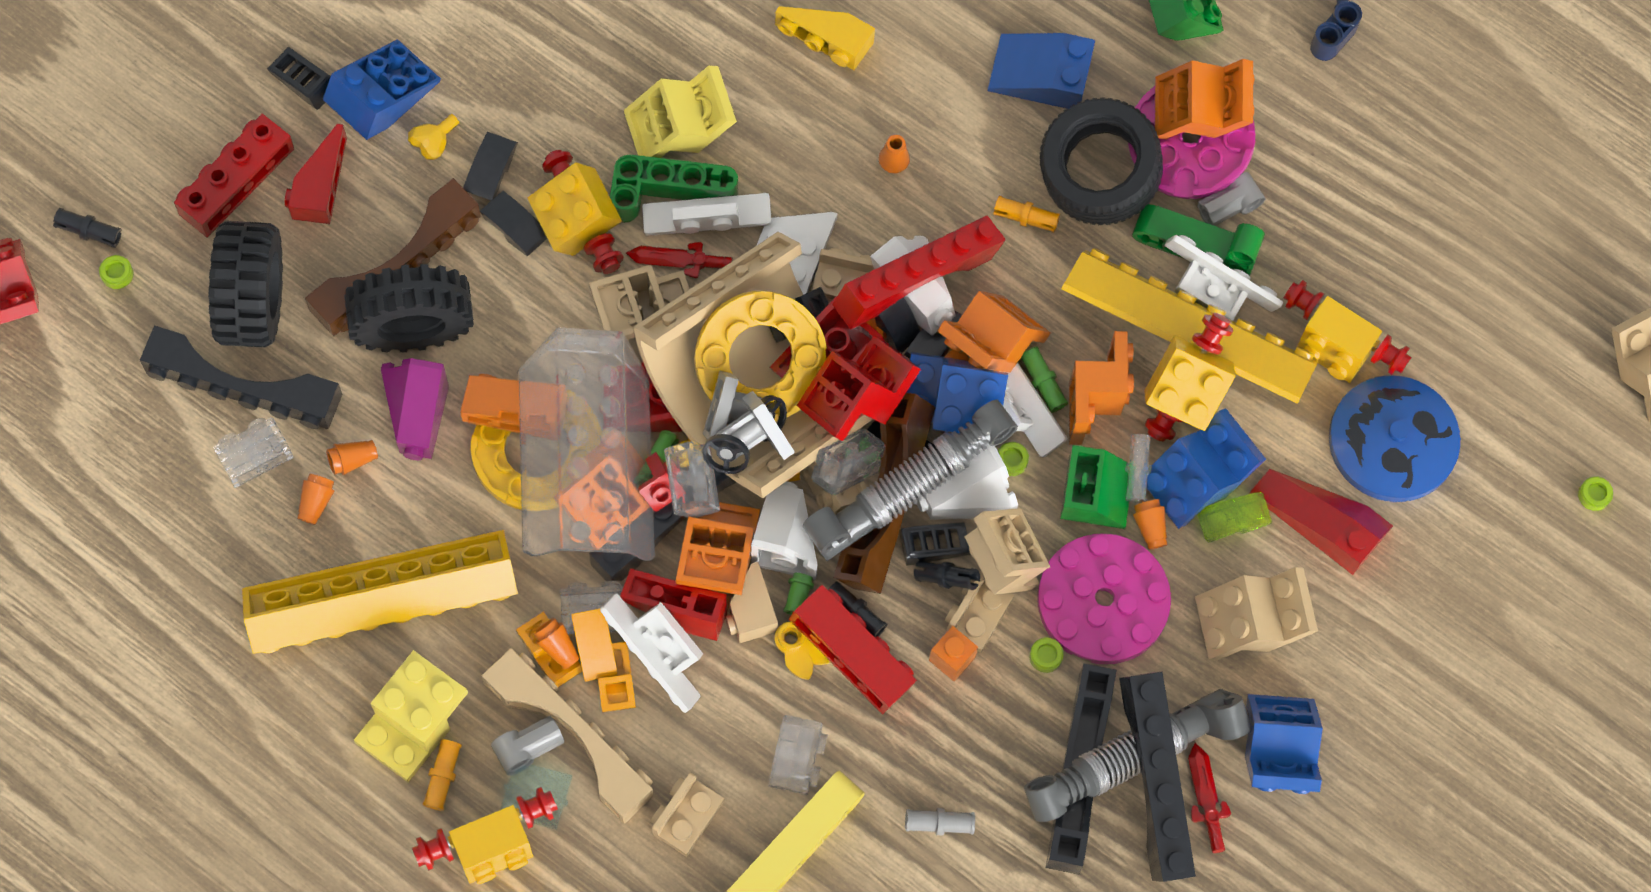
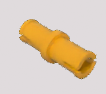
[993,195,1060,233]
[422,739,462,811]

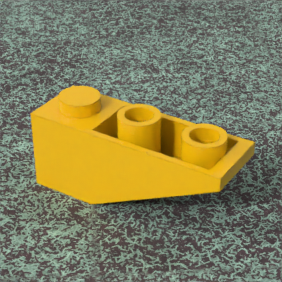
[775,6,875,70]

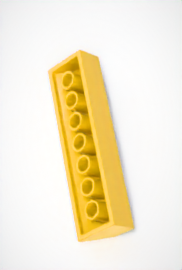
[1061,248,1318,404]
[242,530,518,654]

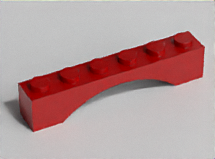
[832,215,1006,330]

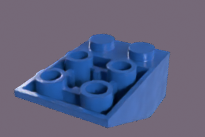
[323,39,441,140]

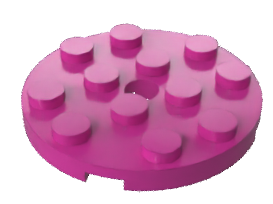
[1128,86,1256,199]
[1037,534,1171,665]

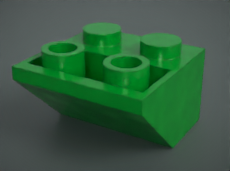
[1149,0,1224,41]
[1060,445,1134,529]

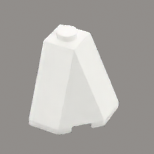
[870,236,956,336]
[916,443,1018,520]
[751,481,818,581]

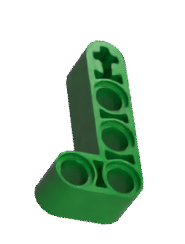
[610,155,738,223]
[1132,204,1265,276]

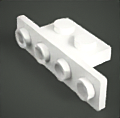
[642,193,772,236]
[1164,235,1283,321]
[986,362,1067,457]
[600,594,703,713]

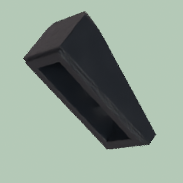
[267,47,331,110]
[900,522,971,566]

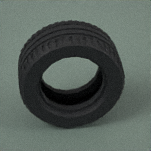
[1040,97,1163,226]

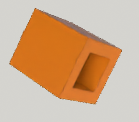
[929,626,978,681]

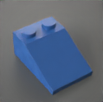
[988,33,1095,109]

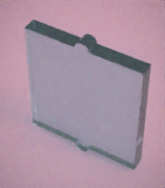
[500,765,573,830]

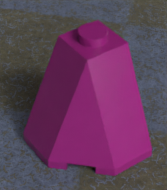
[381,358,449,461]

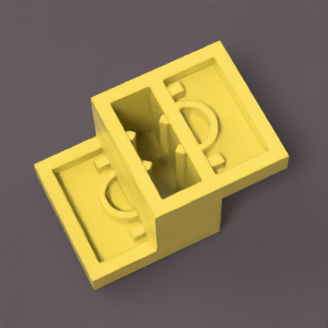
[623,65,737,158]
[354,650,468,782]

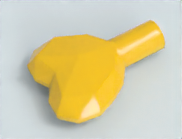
[408,114,459,160]

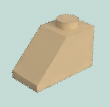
[725,562,778,644]

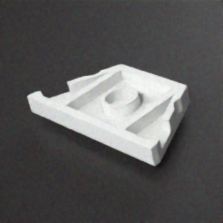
[756,212,837,295]

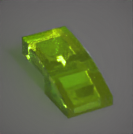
[1197,492,1273,543]

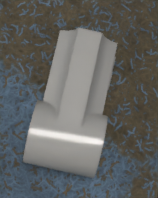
[1197,172,1266,226]
[491,715,565,775]

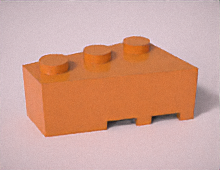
[460,374,568,442]

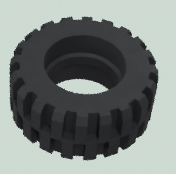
[208,221,283,348]

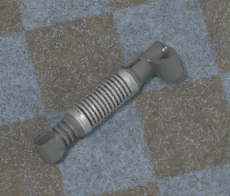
[803,400,1018,561]
[1024,689,1252,822]

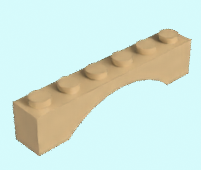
[481,648,653,824]

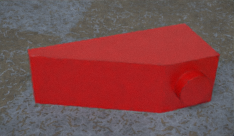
[285,124,347,224]
[620,568,727,641]

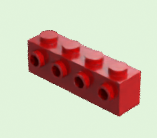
[174,113,294,238]
[789,585,917,715]

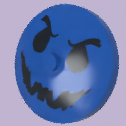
[1329,375,1461,502]

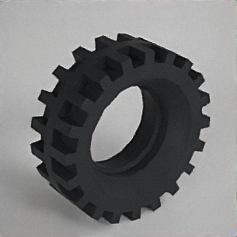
[344,264,474,353]

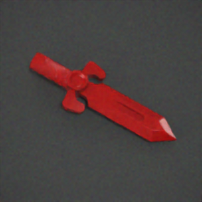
[626,242,733,278]
[1188,742,1231,853]

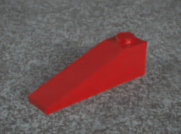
[1249,469,1393,575]

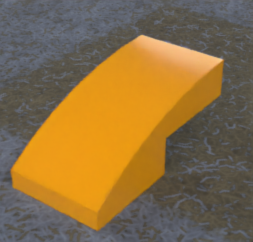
[571,609,618,682]
[516,611,582,687]
[598,642,636,712]

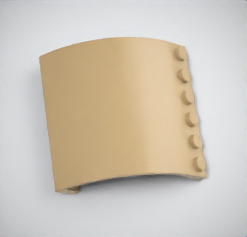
[633,232,873,498]

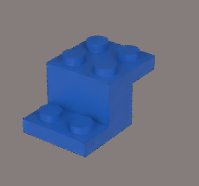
[906,352,1008,433]
[1139,408,1266,529]
[1245,694,1323,794]

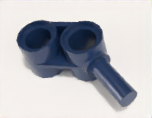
[1310,0,1362,61]

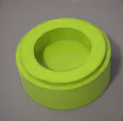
[99,255,134,289]
[998,442,1029,476]
[1578,476,1613,511]
[1029,637,1064,673]

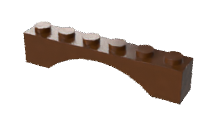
[305,178,481,337]
[833,393,936,594]

